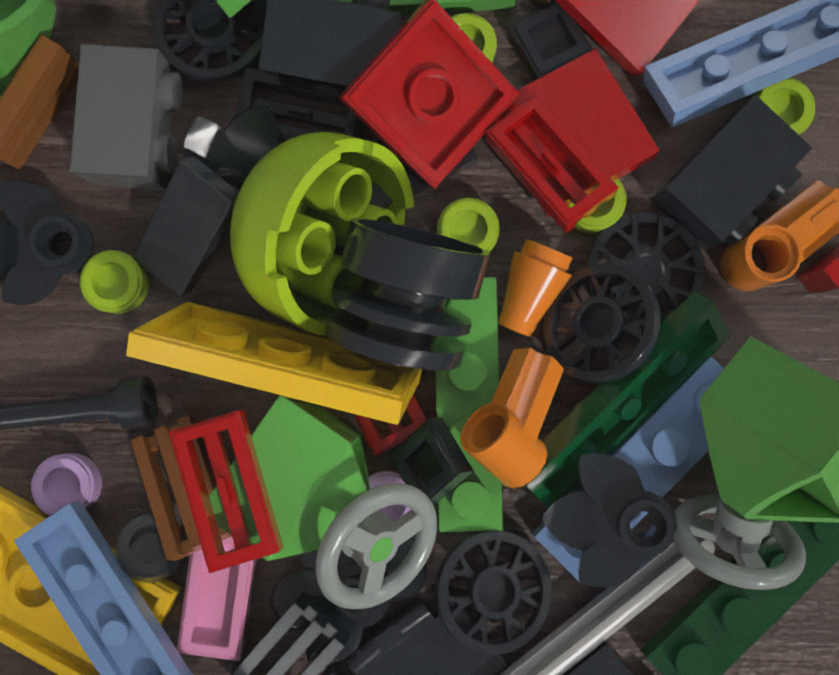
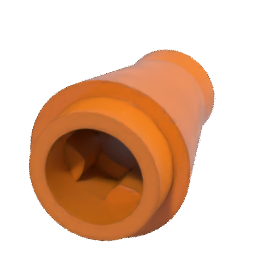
[498,239,573,337]

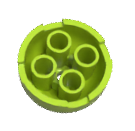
[230,132,414,336]

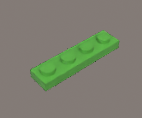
[435,277,503,532]

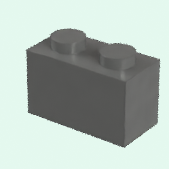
[70,44,182,190]

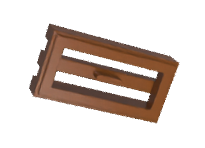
[0,35,79,170]
[130,415,232,561]

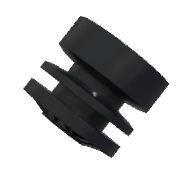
[325,218,490,370]

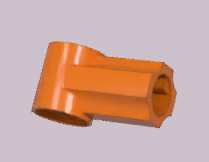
[719,180,839,291]
[460,348,564,488]

